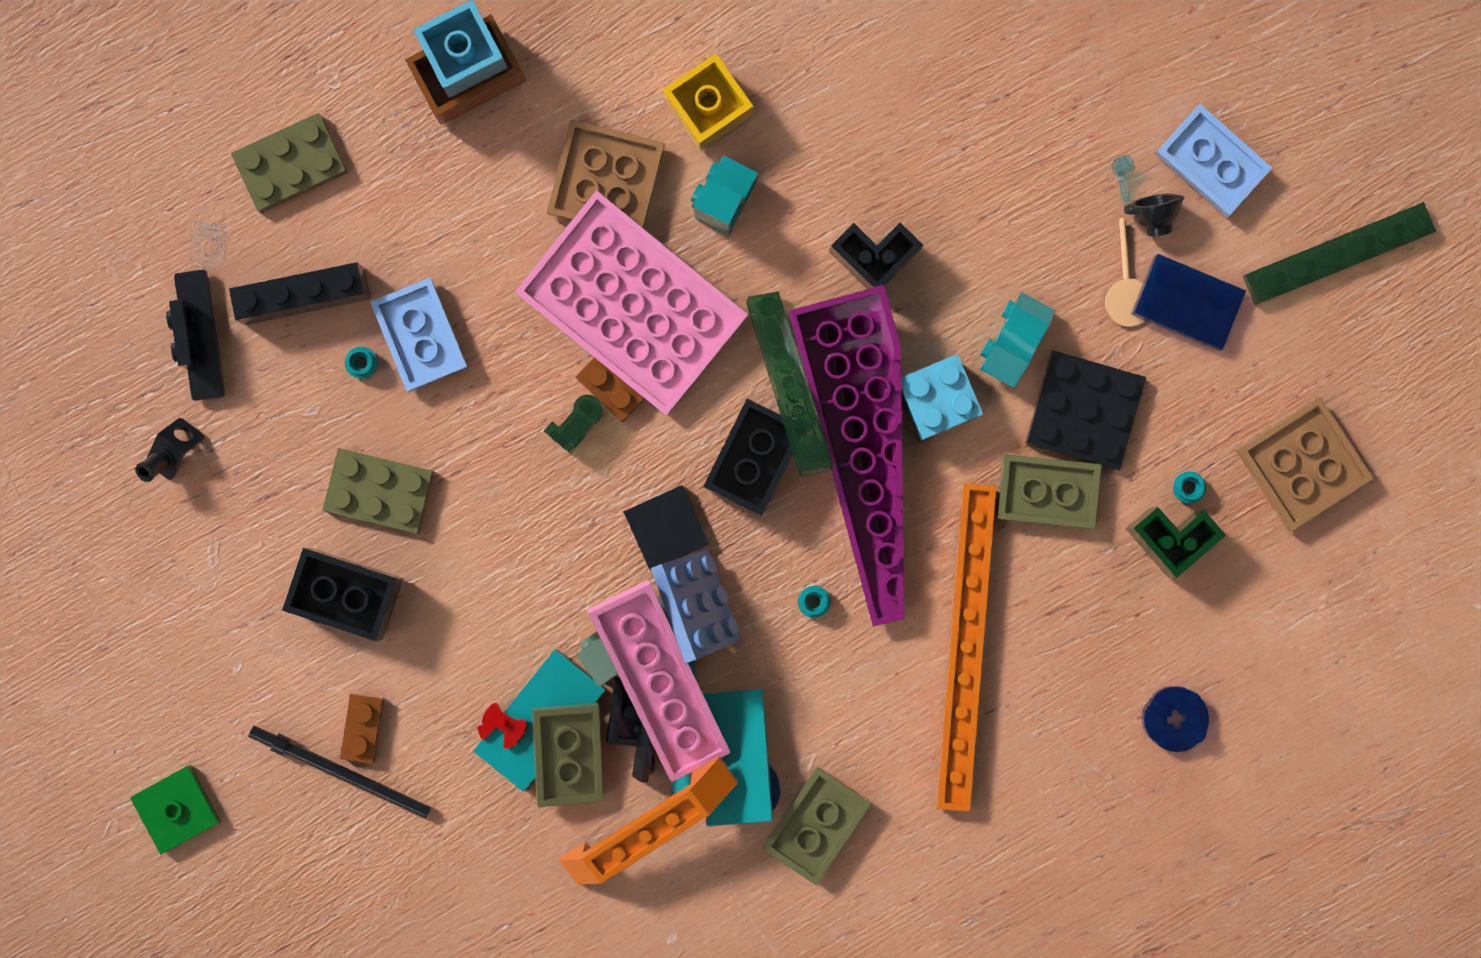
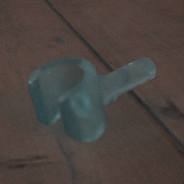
[1111,155,1135,202]

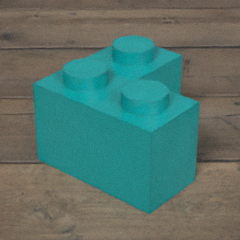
[691,155,758,236]

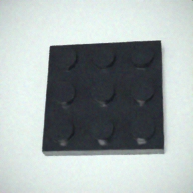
[1025,350,1146,471]

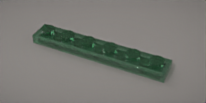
[1243,202,1436,305]
[746,291,834,477]

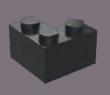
[829,223,923,289]

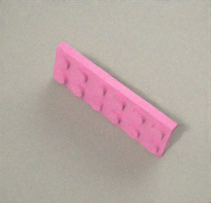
[587,580,730,782]

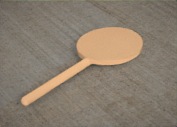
[1105,218,1153,327]

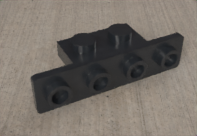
[166,269,225,401]
[606,677,655,783]

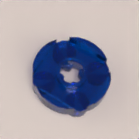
[1141,686,1209,752]

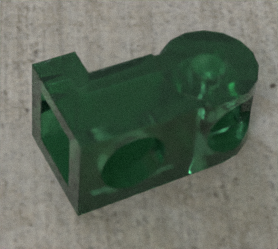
[544,394,603,454]

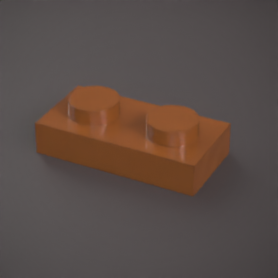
[575,357,645,423]
[340,693,384,764]

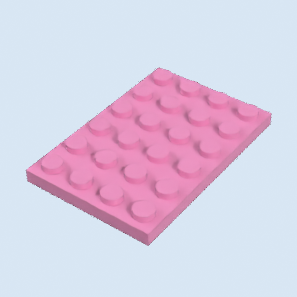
[515,190,748,415]

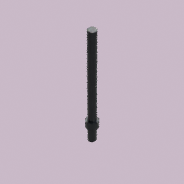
[248,725,432,819]

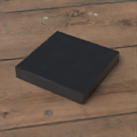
[623,485,709,570]

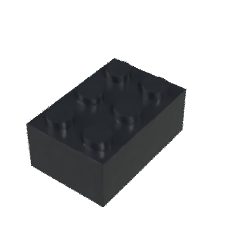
[703,398,806,517]
[282,548,404,641]

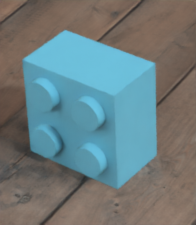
[413,0,507,98]
[902,354,983,442]

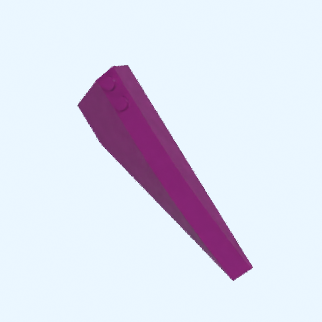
[789,285,905,627]

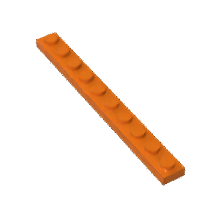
[936,483,996,812]

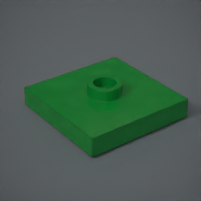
[130,765,221,855]

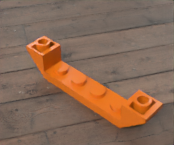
[559,755,738,885]

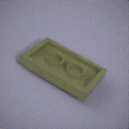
[231,113,348,213]
[322,448,434,534]
[996,454,1101,529]
[532,703,603,807]
[762,766,871,886]

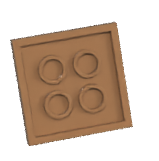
[547,119,665,229]
[1236,397,1374,532]

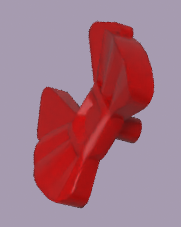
[478,703,528,749]

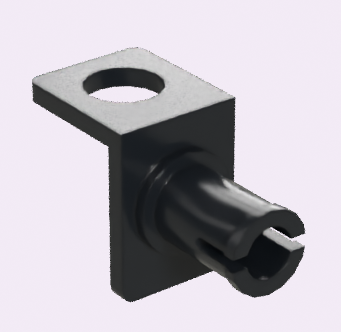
[135,418,204,482]

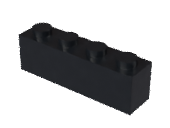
[229,262,371,325]

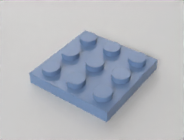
[651,549,741,663]

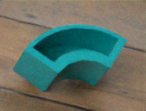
[980,292,1055,388]

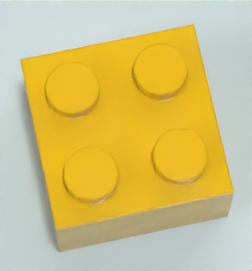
[663,53,753,151]

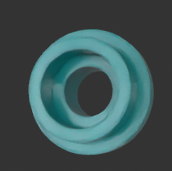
[345,346,378,379]
[1172,471,1206,504]
[798,586,830,618]

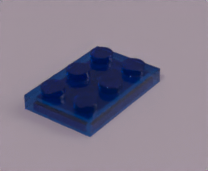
[1131,254,1246,351]

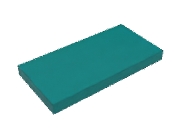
[473,649,606,792]
[703,689,773,827]

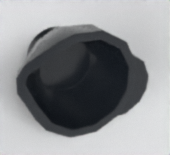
[1124,193,1184,236]

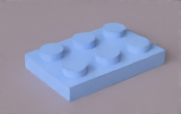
[1155,104,1272,218]
[370,278,468,392]

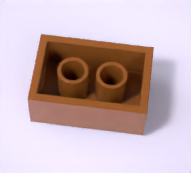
[405,14,526,125]

